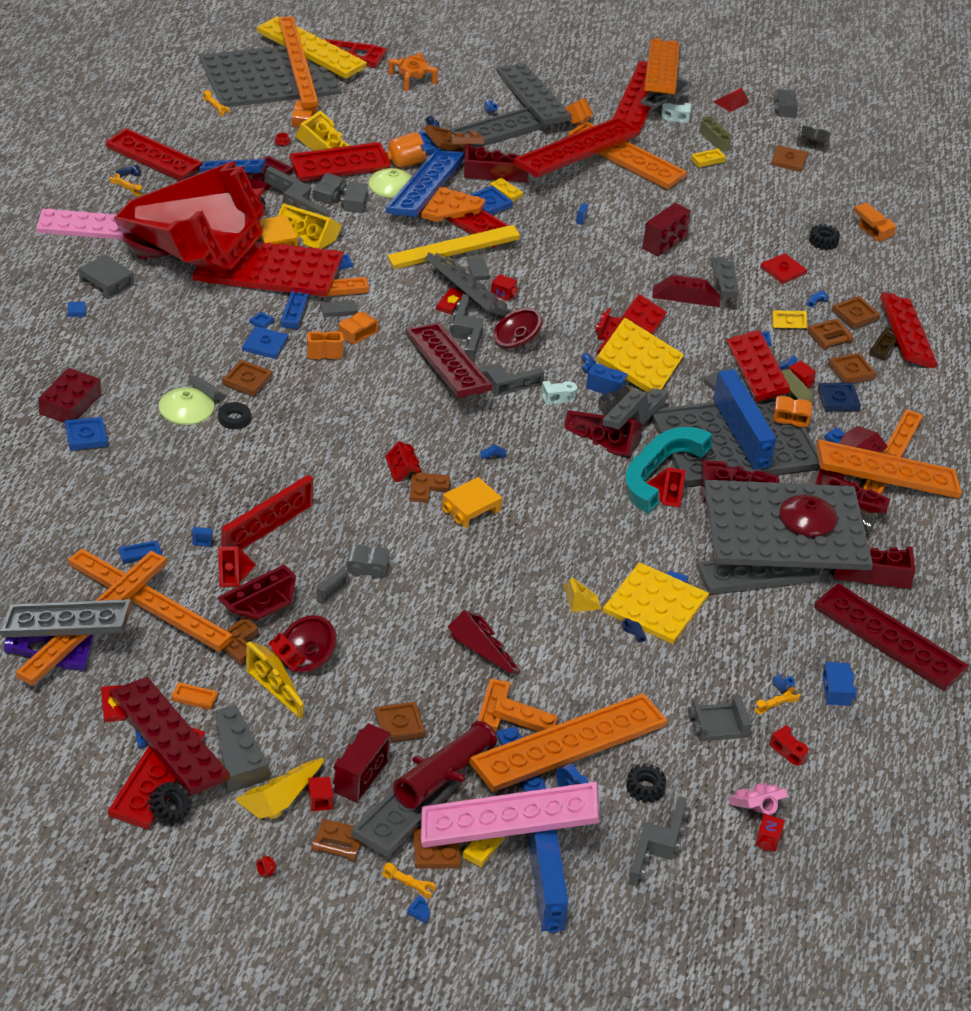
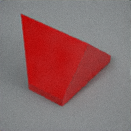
[713,88,750,112]
[647,467,686,507]
[218,546,256,587]

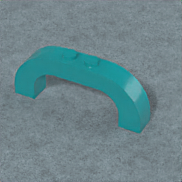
[626,427,712,514]

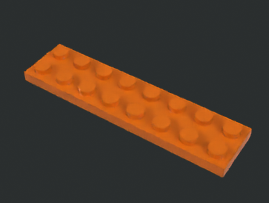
[567,121,687,189]
[816,439,962,499]

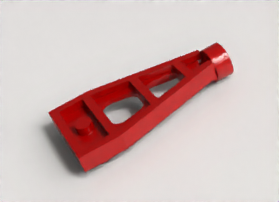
[325,39,387,68]

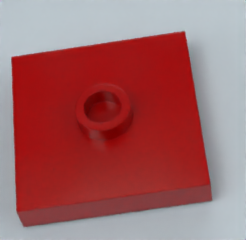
[760,253,807,284]

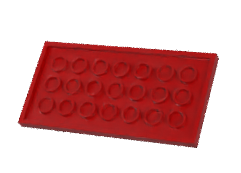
[192,242,344,297]

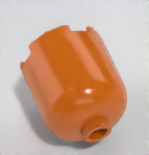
[386,132,426,168]

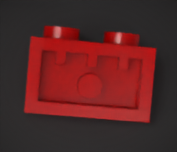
[595,308,620,341]
[385,441,422,482]

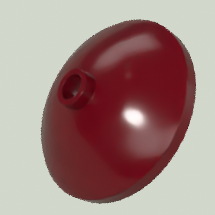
[121,233,170,260]
[493,308,543,348]
[779,494,838,537]
[281,615,337,673]

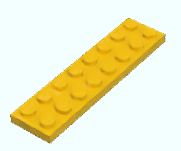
[257,16,367,79]

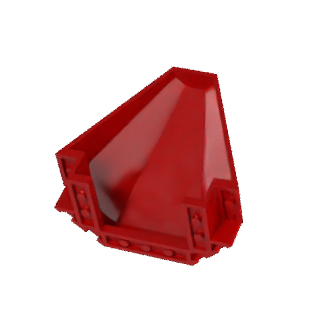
[114,160,264,272]

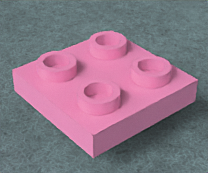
[728,783,788,815]

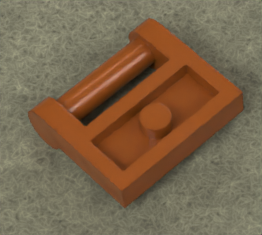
[807,318,853,350]
[311,819,362,862]

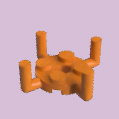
[388,52,438,91]

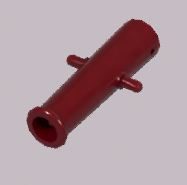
[393,720,497,809]

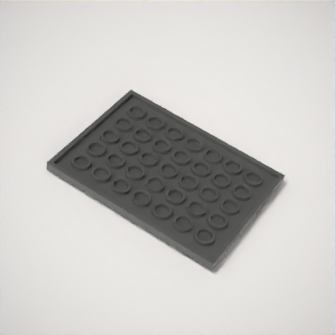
[199,45,342,107]
[651,394,820,486]
[704,480,873,570]

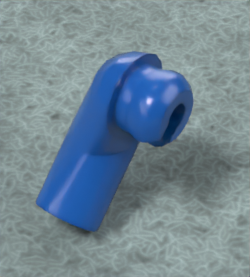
[484,100,498,114]
[807,290,829,308]
[581,353,596,373]
[772,674,795,692]

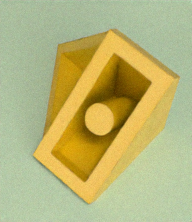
[563,577,602,612]

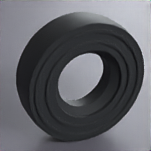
[218,402,251,429]

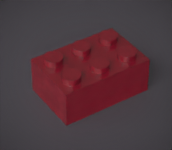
[642,203,691,257]
[38,367,101,423]
[333,723,391,803]

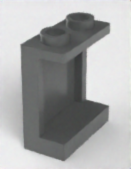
[79,255,134,299]
[688,694,751,742]

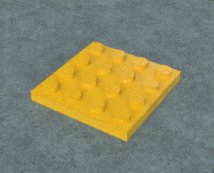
[596,318,684,393]
[602,562,709,644]

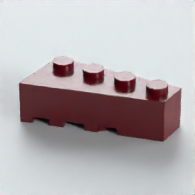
[464,144,529,182]

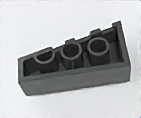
[216,704,268,793]

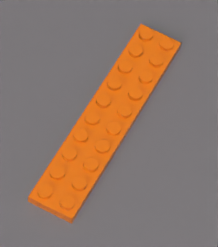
[644,38,680,94]
[469,693,668,792]

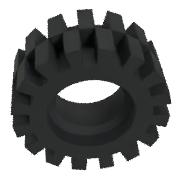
[809,224,840,251]
[626,763,666,803]
[148,781,192,825]

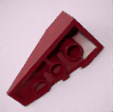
[564,410,642,457]
[837,426,888,477]
[701,460,780,502]
[815,469,890,513]
[447,610,521,675]

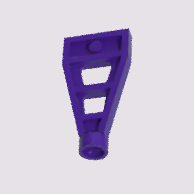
[4,634,93,671]

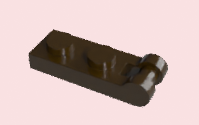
[869,327,898,361]

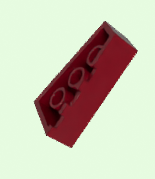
[833,546,915,589]

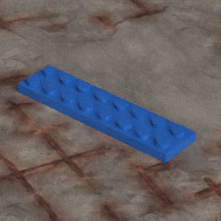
[385,150,465,217]

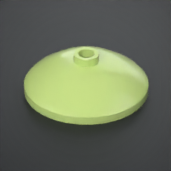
[368,168,412,198]
[159,387,215,425]

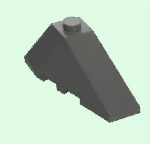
[641,78,692,108]

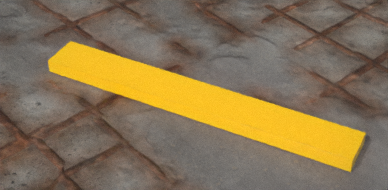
[388,225,520,269]

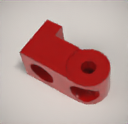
[268,632,306,671]
[769,725,809,766]

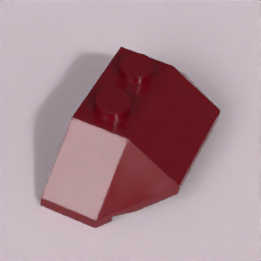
[652,274,721,307]
[218,564,296,621]

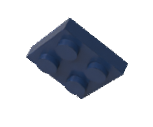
[817,383,861,411]

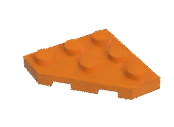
[421,187,486,222]

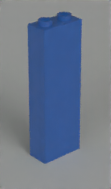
[713,369,776,470]
[527,829,568,933]

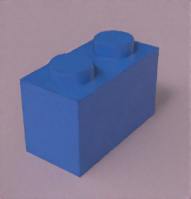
[586,363,628,399]
[822,662,857,706]

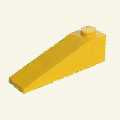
[295,111,349,150]
[278,203,342,249]
[246,641,304,719]
[236,757,324,820]

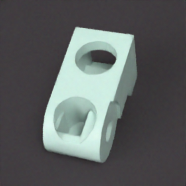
[661,103,691,123]
[541,381,577,404]

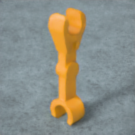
[202,90,230,116]
[109,173,143,197]
[755,687,801,715]
[382,862,436,898]

